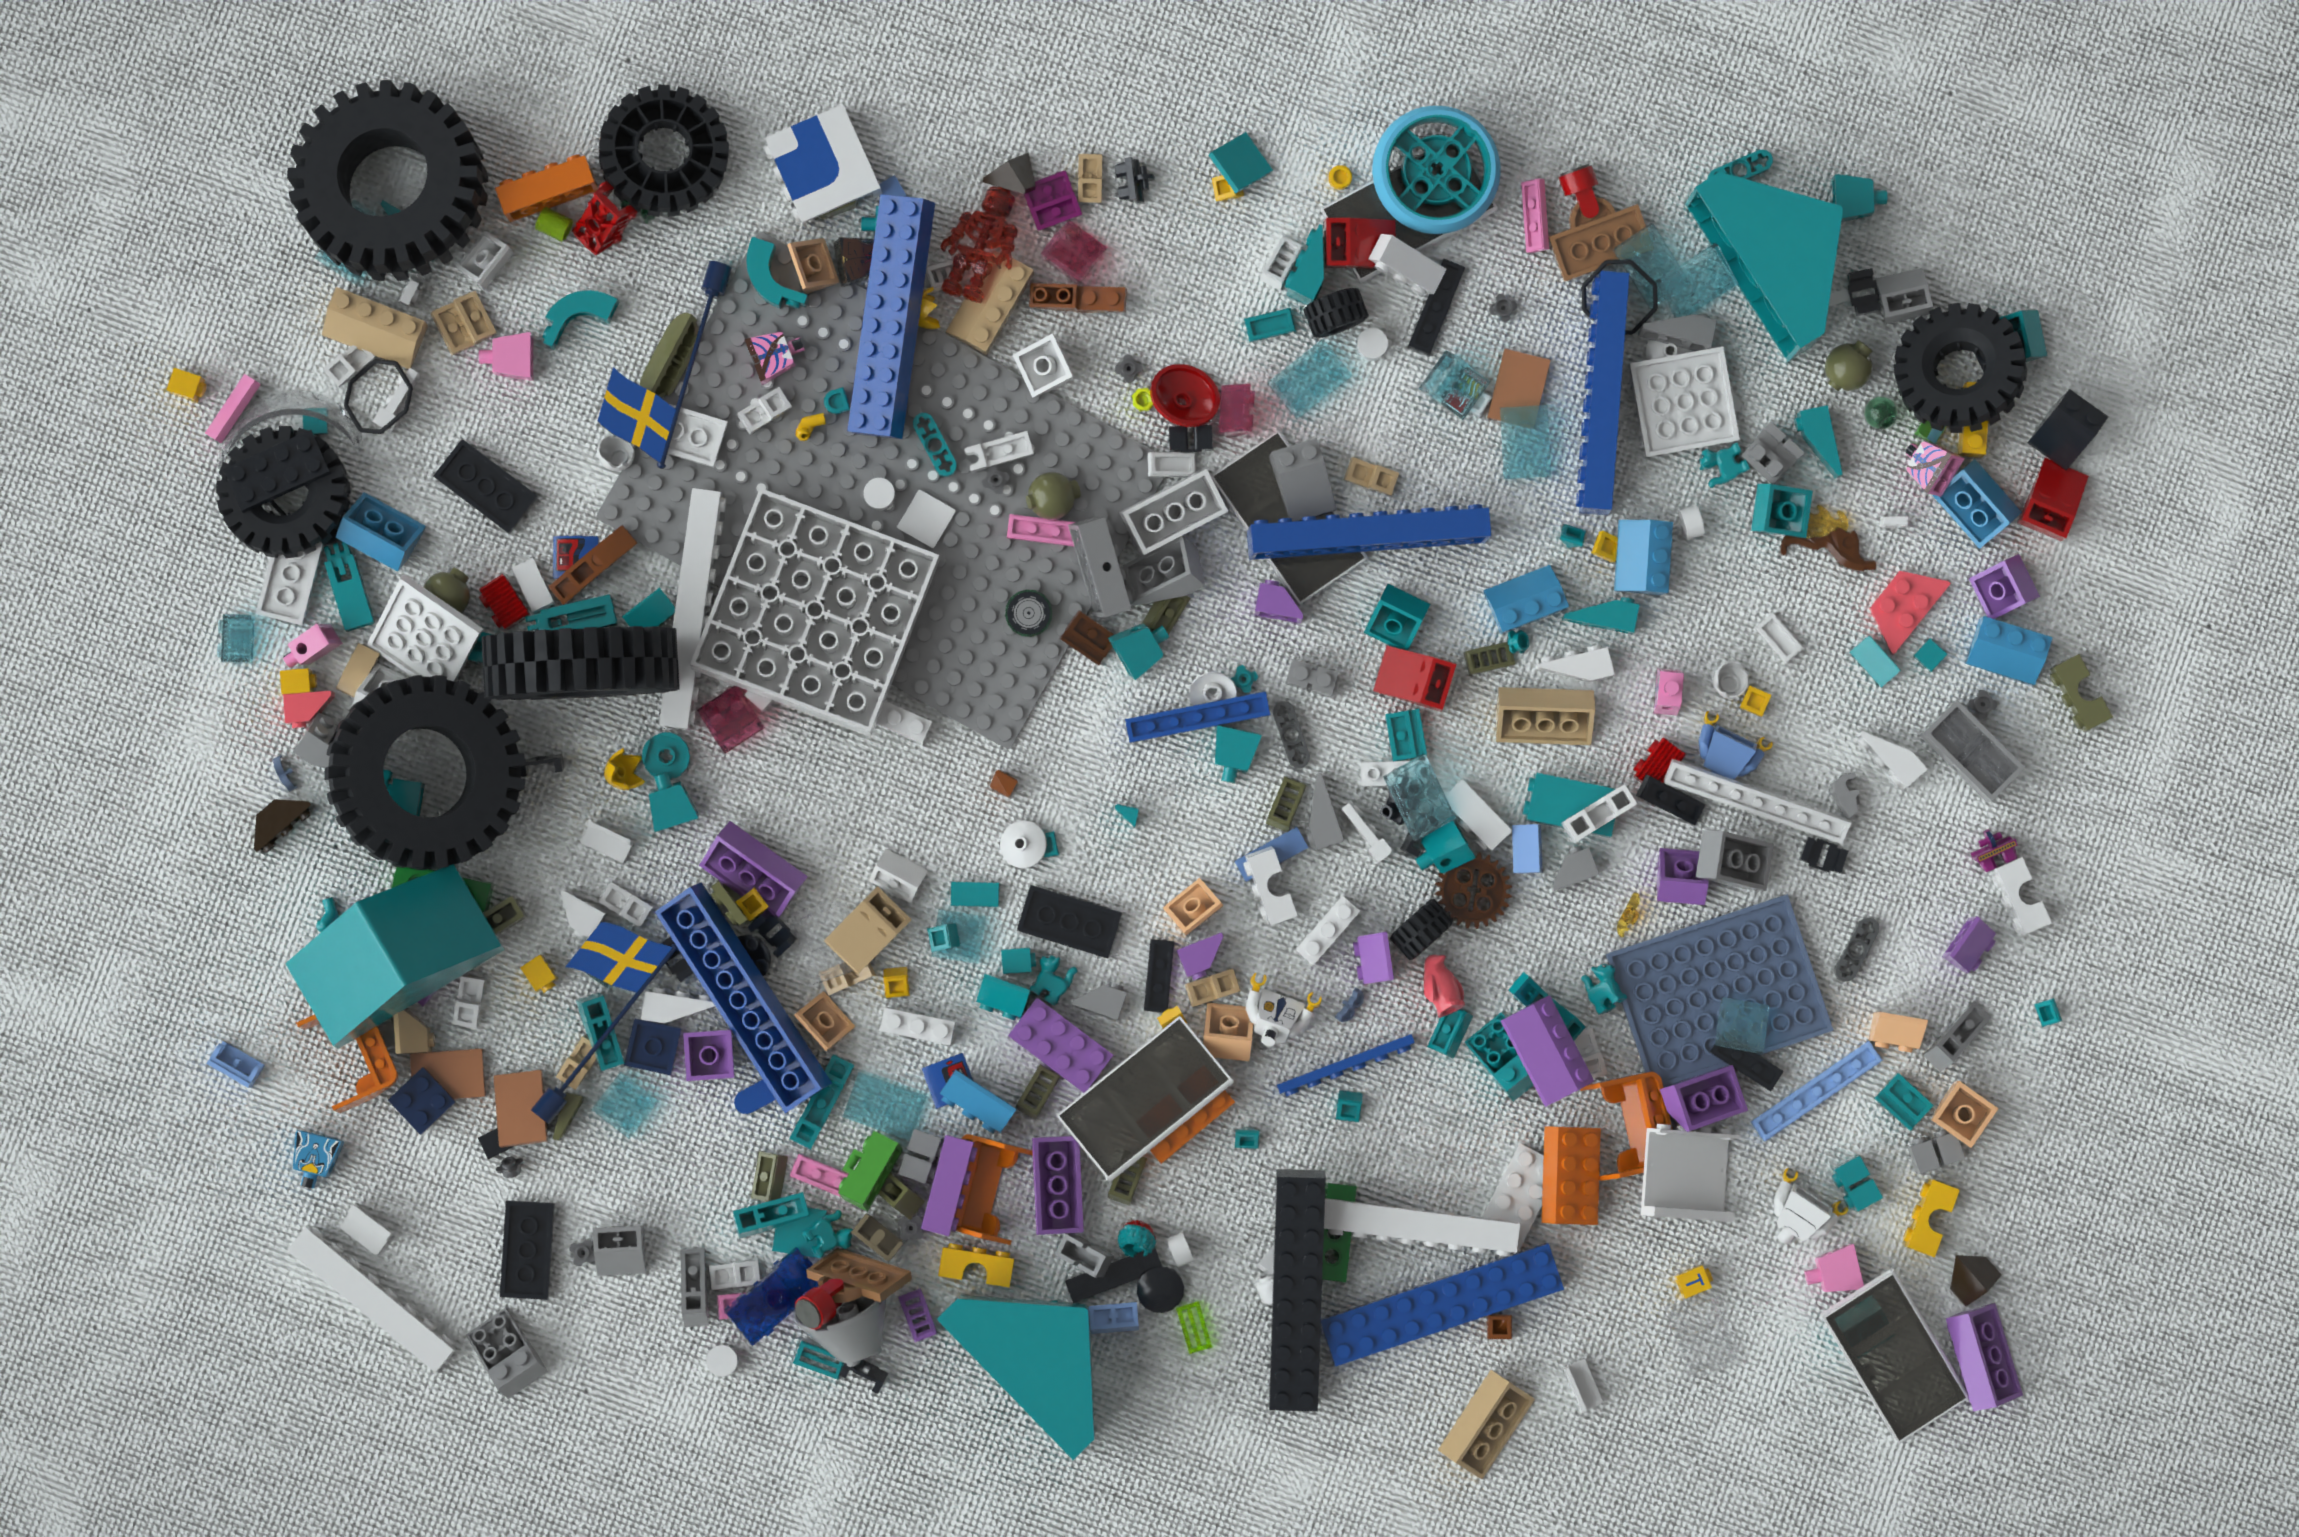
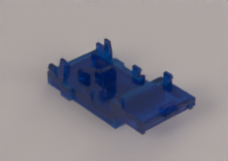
[724,1247,819,1346]

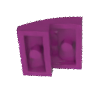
[1024,170,1082,231]

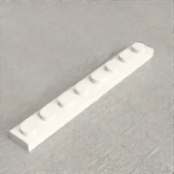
[1664,759,1851,844]

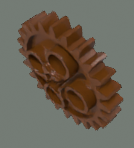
[1434,852,1512,929]

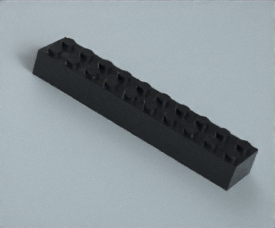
[1269,1169,1326,1412]

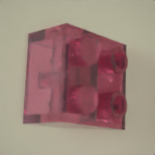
[1041,220,1108,286]
[1218,384,1255,438]
[697,685,765,754]

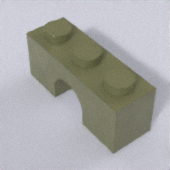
[2050,654,2113,732]

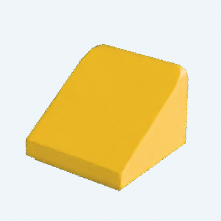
[1212,175,1244,202]
[736,887,769,921]
[883,967,910,998]

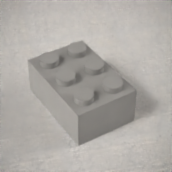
[1696,830,1774,891]

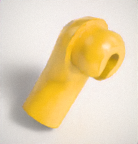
[796,413,826,441]

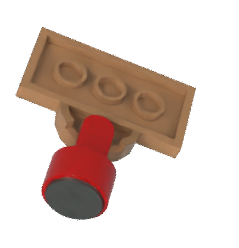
[1549,164,1654,282]
[795,1248,912,1329]

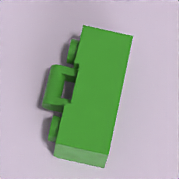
[838,1131,903,1212]

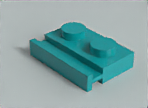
[1385,709,1427,761]
[1874,1073,1934,1131]

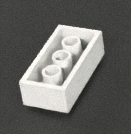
[1119,469,1228,555]

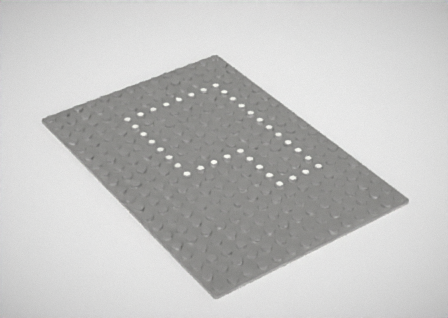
[597,232,1164,749]

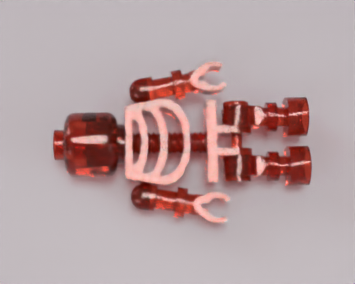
[940,187,1018,303]

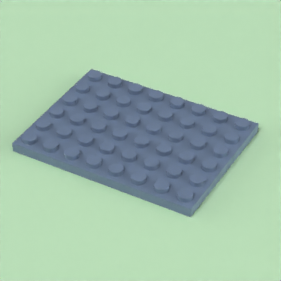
[1605,894,1834,1087]

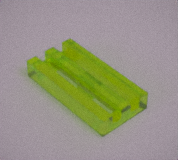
[1176,1301,1213,1354]

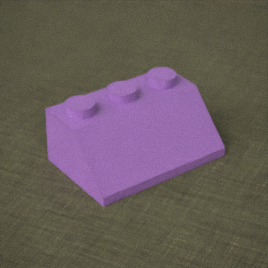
[1660,1065,1748,1132]

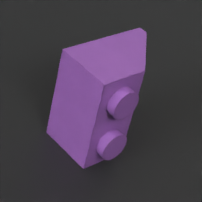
[1969,554,2040,619]
[1254,580,1303,624]
[1656,848,1709,905]
[1942,916,1996,973]
[1176,932,1223,981]
[1353,932,1394,985]
[683,1030,735,1081]

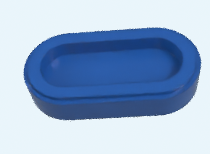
[734,1080,776,1114]

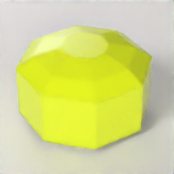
[1132,388,1154,412]

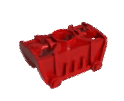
[572,181,638,256]

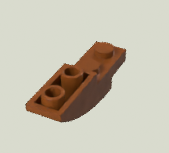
[1029,283,1127,313]
[548,525,638,605]

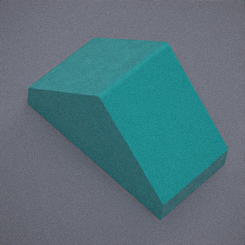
[1685,172,1843,362]
[285,864,505,1049]
[937,1295,1095,1460]

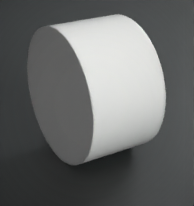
[1356,328,1388,361]
[864,478,896,511]
[1678,505,1705,540]
[1166,1232,1194,1267]
[706,1344,739,1377]

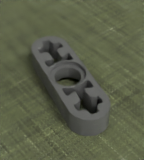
[1273,701,1310,769]
[1834,918,1879,982]

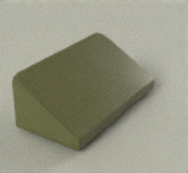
[1142,596,1191,635]
[751,1151,788,1202]

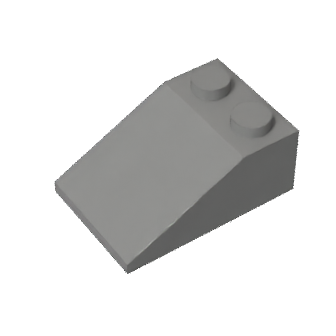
[1269,438,1336,522]
[1123,535,1205,606]

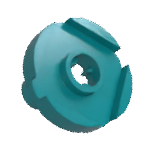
[642,732,690,780]

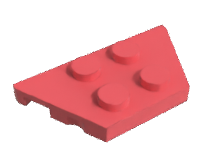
[1869,571,1951,655]

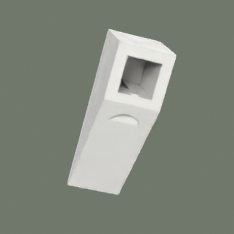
[1536,644,1615,682]
[1856,731,1928,789]
[641,987,716,1024]

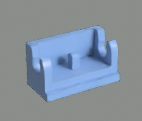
[1512,824,1543,874]
[206,1041,265,1088]
[1089,1302,1139,1334]

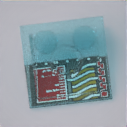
[1418,350,1490,420]

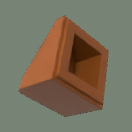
[990,770,1018,798]
[1487,1314,1512,1339]

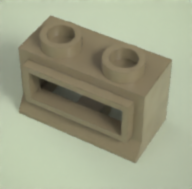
[851,1213,905,1262]

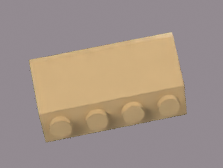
[946,250,1034,356]
[322,287,428,369]
[1496,687,1595,745]
[1438,1370,1535,1479]

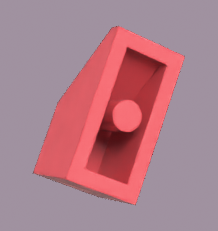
[283,691,335,728]

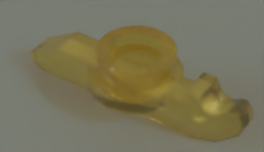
[1617,892,1640,938]

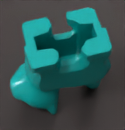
[1699,442,1750,488]
[1029,955,1078,1006]
[1581,963,1628,1015]
[802,1210,853,1258]

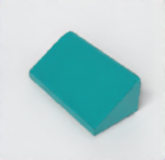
[622,587,675,627]
[1849,635,1901,688]
[1427,1009,1473,1059]

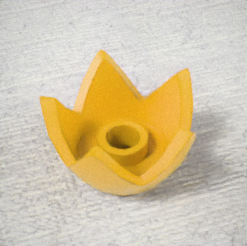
[918,286,940,329]
[604,748,645,791]

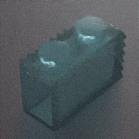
[217,614,255,664]

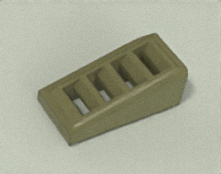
[1464,642,1516,676]
[1266,777,1307,832]
[1015,1064,1061,1120]
[553,1092,585,1140]
[1108,1150,1147,1206]

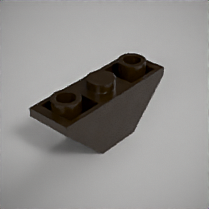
[254,799,315,853]

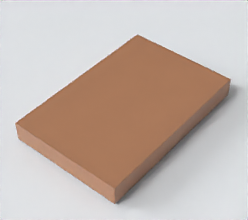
[1487,349,1551,430]
[410,1049,486,1099]
[494,1070,548,1148]

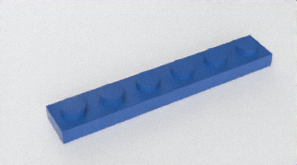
[1125,691,1271,743]
[1276,1034,1415,1097]

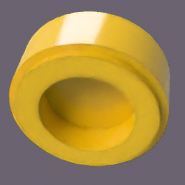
[1328,165,1352,190]

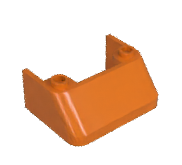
[296,1014,398,1113]
[1580,1072,1672,1181]
[955,1134,1033,1245]

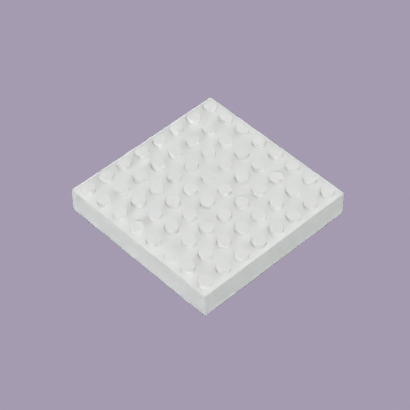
[690,488,940,736]

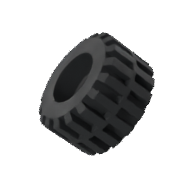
[1303,288,1369,338]
[1390,899,1454,960]

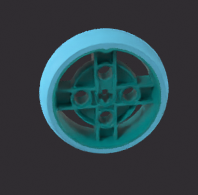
[1372,106,1500,234]

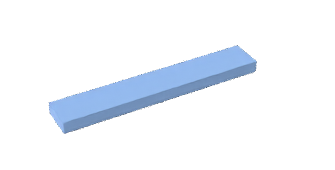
[1750,1041,1883,1142]

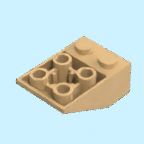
[824,886,912,974]

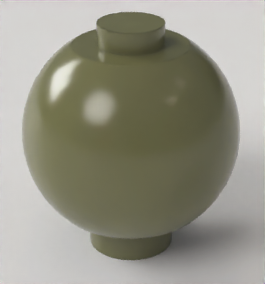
[1825,340,1873,391]
[1026,472,1081,520]
[423,567,470,614]

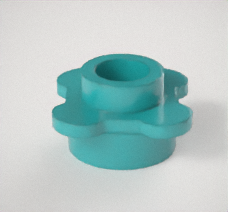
[1508,630,1530,654]
[1231,665,1258,693]

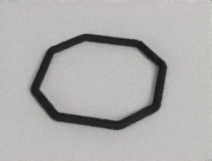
[1581,259,1658,335]
[344,359,413,434]

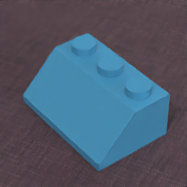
[1932,459,2022,549]
[335,492,426,572]
[1614,520,1673,595]
[1483,565,1569,635]
[1966,616,2053,685]
[940,1069,1016,1134]

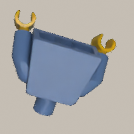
[1698,711,1773,780]

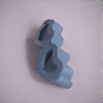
[273,755,298,792]
[1335,987,1364,1022]

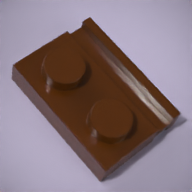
[1059,610,1115,666]

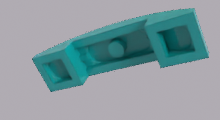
[789,1054,854,1150]

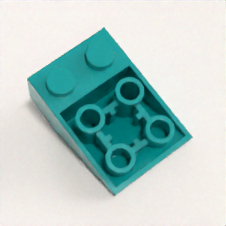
[1285,224,1324,305]
[1464,1012,1534,1102]

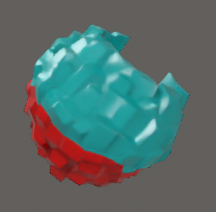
[1118,1220,1156,1257]

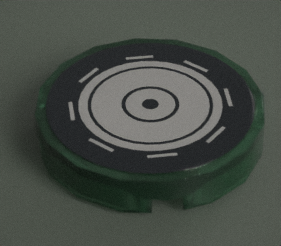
[1005,589,1053,637]

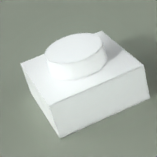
[398,279,420,306]

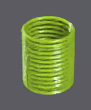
[535,207,573,242]

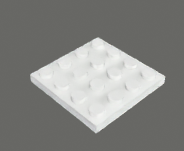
[1629,346,1740,457]
[367,575,483,682]

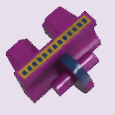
[1970,829,2018,872]

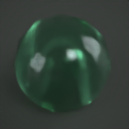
[1864,397,1898,430]

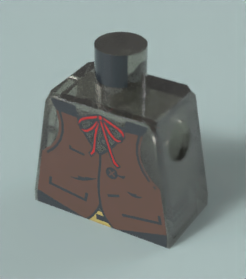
[833,237,874,287]

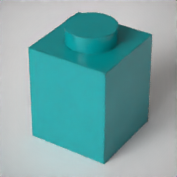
[1001,948,1036,974]

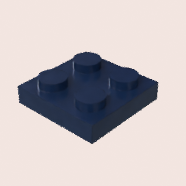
[624,1018,682,1076]
[388,1067,457,1135]

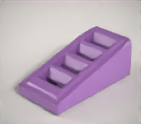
[898,1288,938,1342]

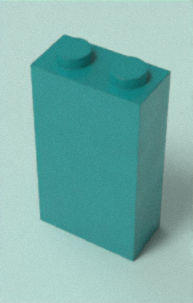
[1522,772,1615,838]

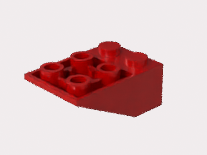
[1324,218,1396,268]
[2017,458,2089,541]
[1373,646,1457,712]

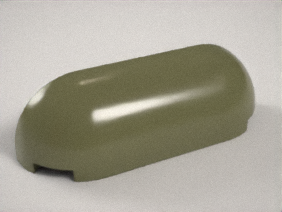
[640,313,698,398]

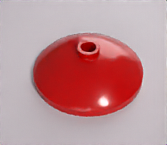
[1150,364,1220,427]

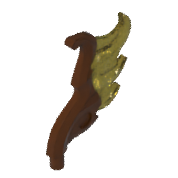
[1780,505,1876,572]

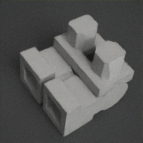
[1741,421,1805,484]

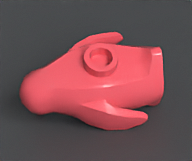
[1424,954,1465,1018]

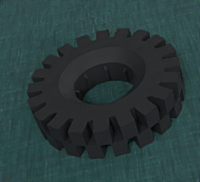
[599,85,729,217]
[1894,303,2027,433]
[216,426,351,558]

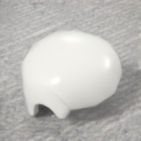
[597,435,635,471]
[1712,660,1749,699]

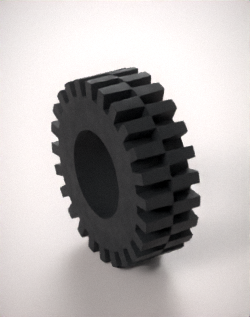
[287,80,488,281]
[482,626,680,700]
[324,675,526,870]

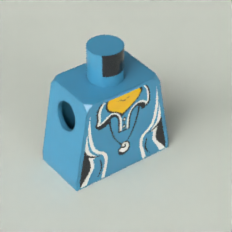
[293,1130,344,1189]

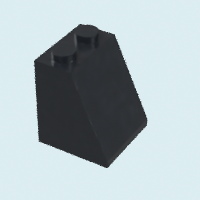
[2027,389,2109,470]

